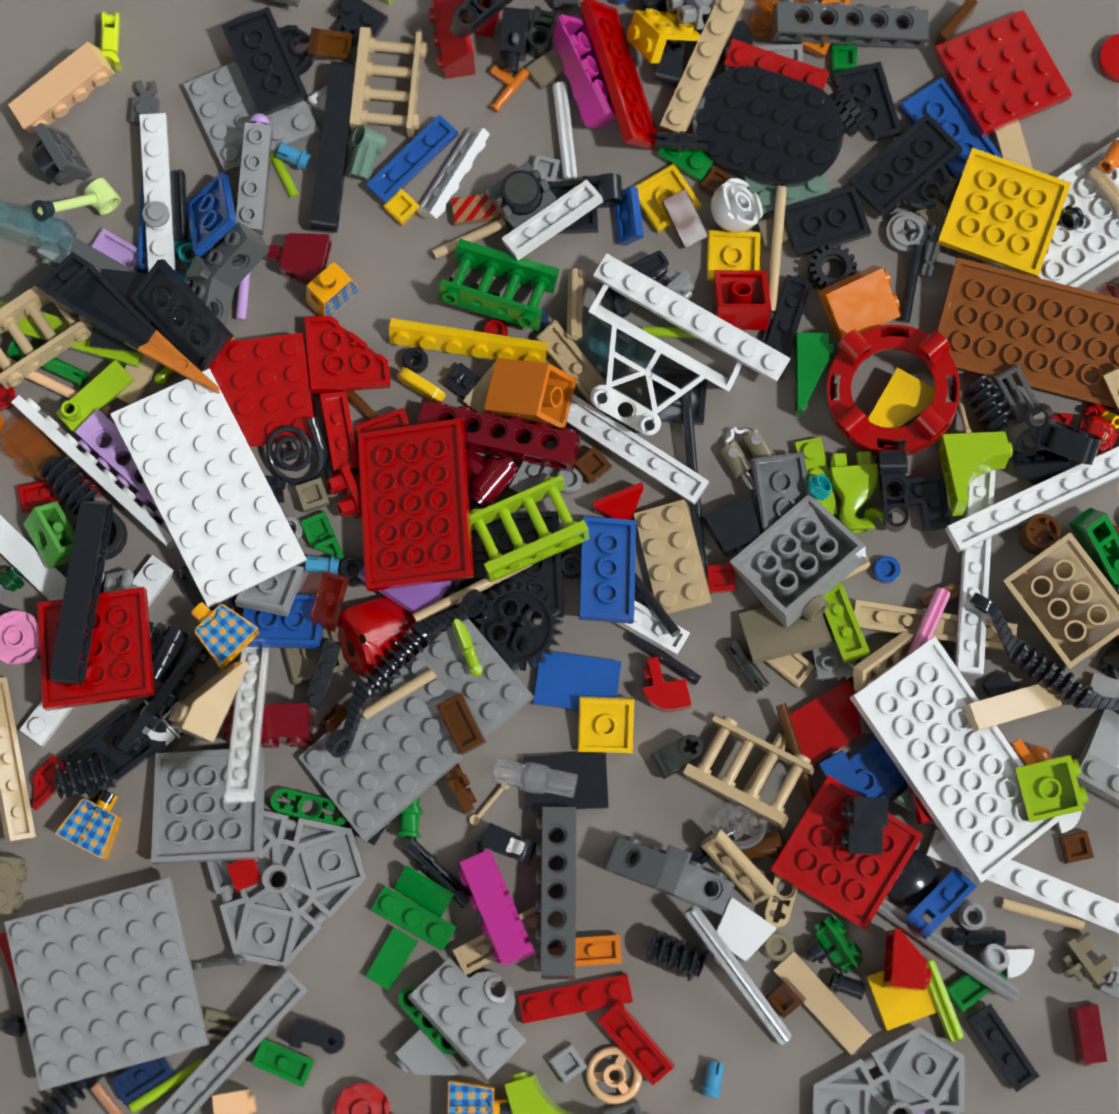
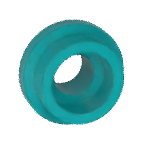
[807,474,832,500]

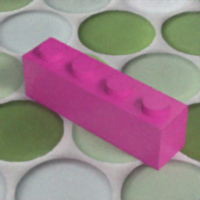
[552,14,617,129]

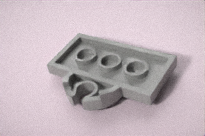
[408,958,527,1082]

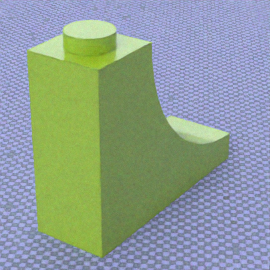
[937,431,1013,516]
[504,1071,575,1114]

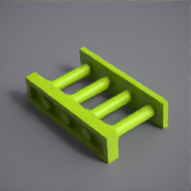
[470,475,590,582]

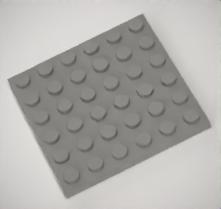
[4,878,210,1091]

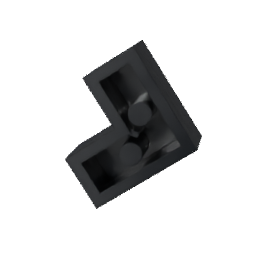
[840,797,888,855]

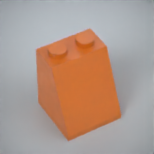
[484,358,577,429]

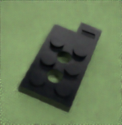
[506,173,623,234]

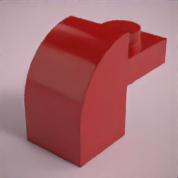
[642,657,692,712]

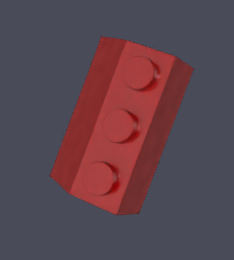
[429,0,476,79]

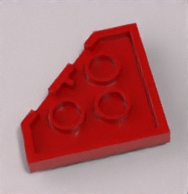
[304,315,391,394]

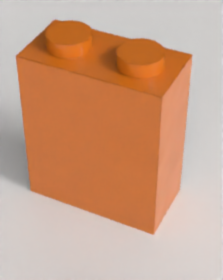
[817,265,901,341]

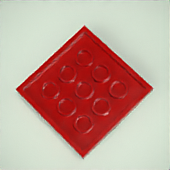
[933,10,1073,137]
[209,333,314,447]
[37,587,154,711]
[769,775,923,930]

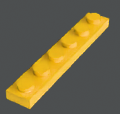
[389,318,548,363]

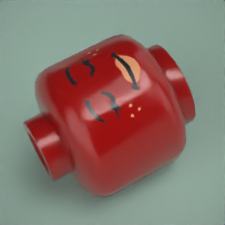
[1077,415,1118,454]

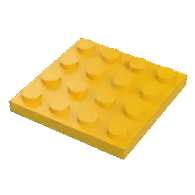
[937,148,1071,277]

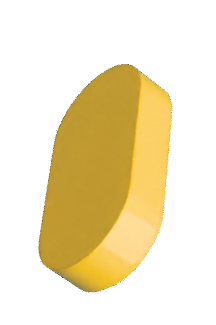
[397,367,446,402]

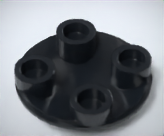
[888,850,938,905]

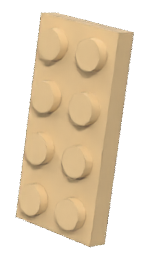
[634,499,713,615]

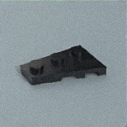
[830,61,902,142]

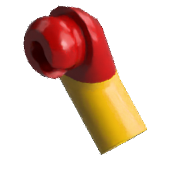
[1084,403,1119,429]

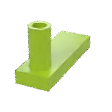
[56,359,135,434]

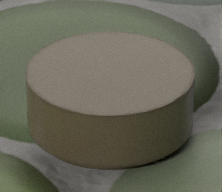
[802,595,829,621]
[763,933,792,961]

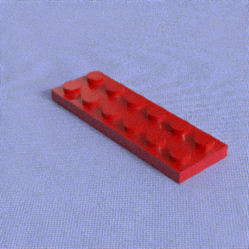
[580,0,658,150]

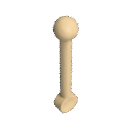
[958,391,972,433]
[469,779,511,826]

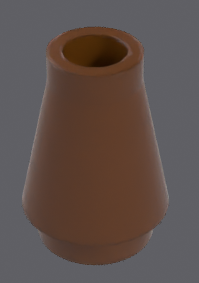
[742,830,784,859]

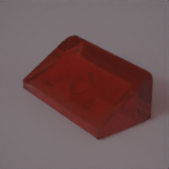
[310,571,350,632]

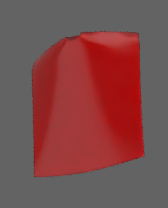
[338,596,443,679]

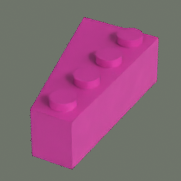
[457,849,536,968]

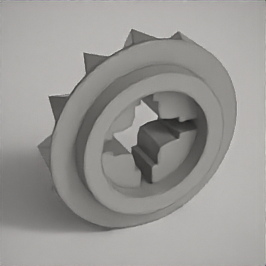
[886,212,928,253]

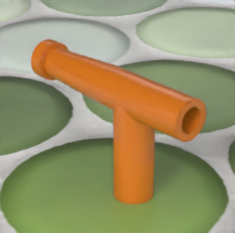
[490,65,530,113]

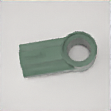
[347,124,386,181]

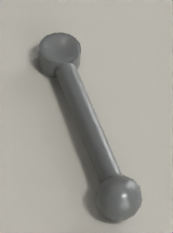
[191,955,245,970]

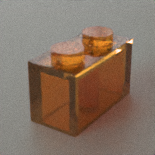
[1,416,64,481]

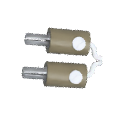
[720,427,776,491]

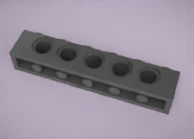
[772,0,929,49]
[535,807,576,979]

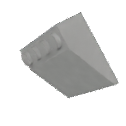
[730,494,866,628]
[1076,709,1119,807]

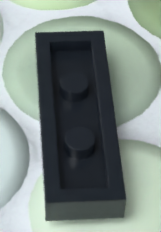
[966,1004,1040,1092]

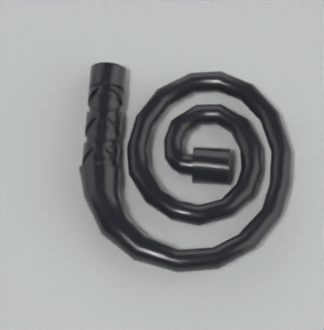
[266,416,328,485]

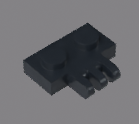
[331,0,389,46]

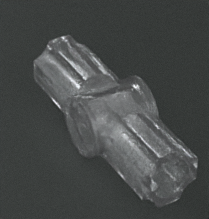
[492,758,578,798]

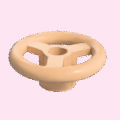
[586,1046,642,1104]

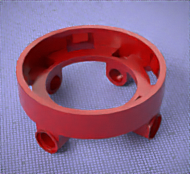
[827,325,960,456]

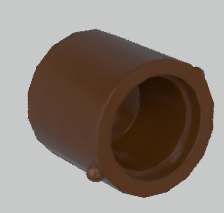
[1018,514,1061,554]

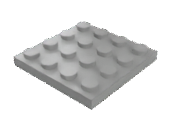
[184,61,320,175]
[151,747,265,864]

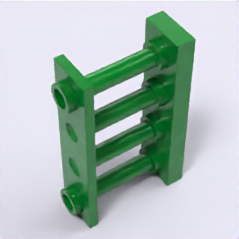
[438,238,559,331]

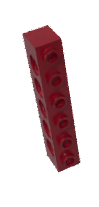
[417,400,581,472]

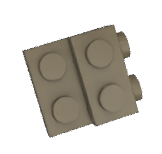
[0,856,28,915]

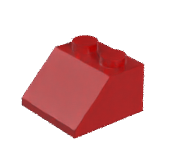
[713,270,771,330]
[882,929,931,991]

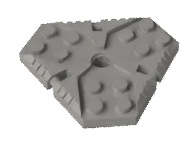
[207,811,367,968]
[812,1026,965,1114]

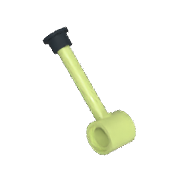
[32,178,121,222]

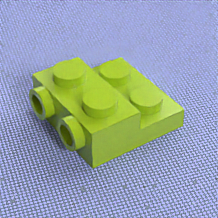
[1015,754,1088,823]

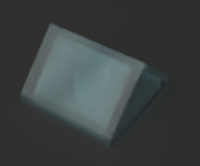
[575,315,638,380]

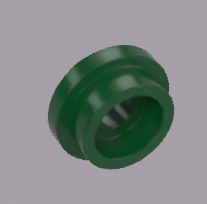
[0,567,25,592]

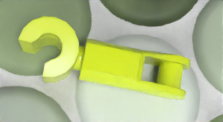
[100,12,122,82]

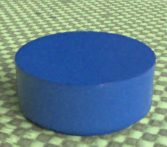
[872,556,901,584]

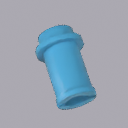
[276,142,311,170]
[305,555,340,577]
[700,1061,725,1098]

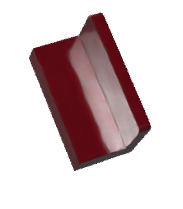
[1068,1004,1107,1066]

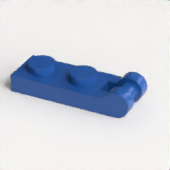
[905,867,977,940]

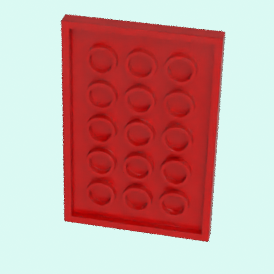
[358,418,474,592]

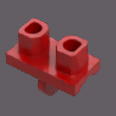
[326,465,362,519]

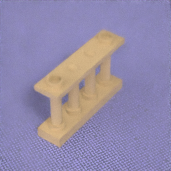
[349,27,427,139]
[0,285,92,389]
[683,715,814,829]

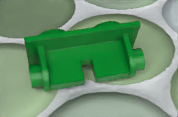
[813,914,864,974]

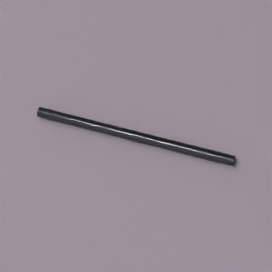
[681,390,709,587]

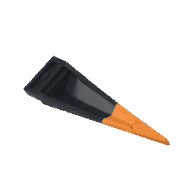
[36,251,220,394]

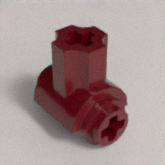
[466,448,518,509]

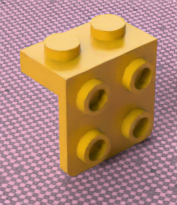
[626,9,700,63]

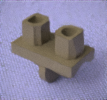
[1062,932,1113,985]

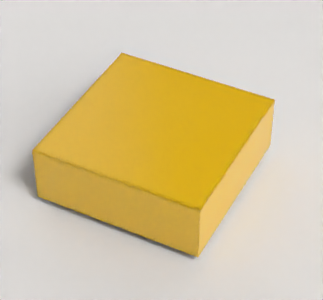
[383,189,420,226]

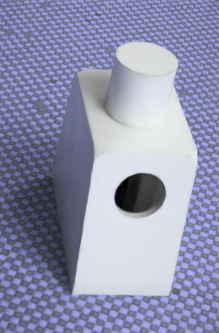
[712,898,776,965]

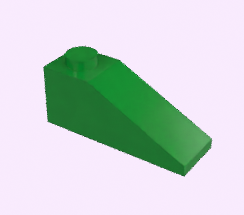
[794,333,834,417]
[1069,508,1119,586]

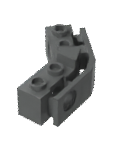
[185,222,270,327]
[604,836,735,916]

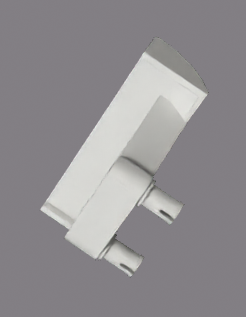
[588,283,742,435]

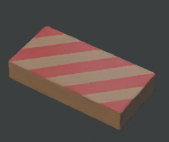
[451,194,505,226]

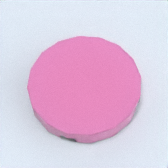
[0,610,40,665]

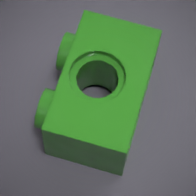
[23,501,75,569]

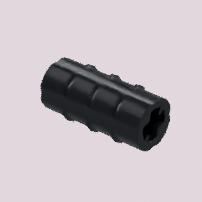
[152,625,189,684]

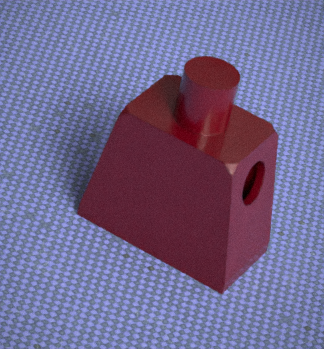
[267,233,332,285]

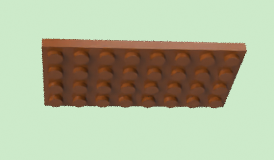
[937,257,1119,409]

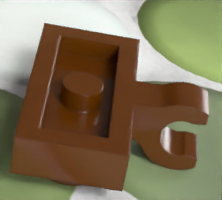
[445,763,477,815]

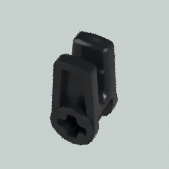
[628,250,669,281]

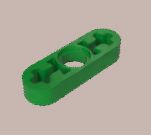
[271,788,348,827]

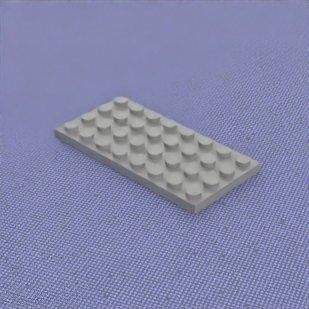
[298,619,534,842]

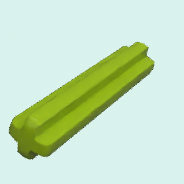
[927,959,964,1042]

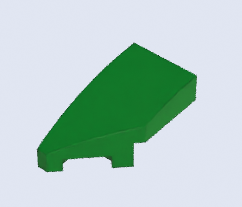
[300,511,344,559]

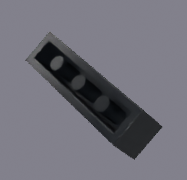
[303,638,342,710]

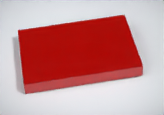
[778,679,863,765]

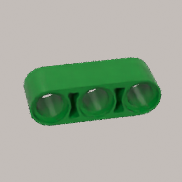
[399,985,457,1054]

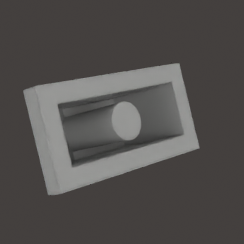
[395,1029,460,1075]

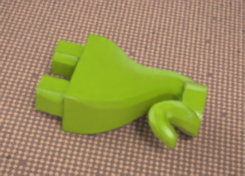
[829,451,883,534]

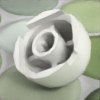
[710,178,763,232]

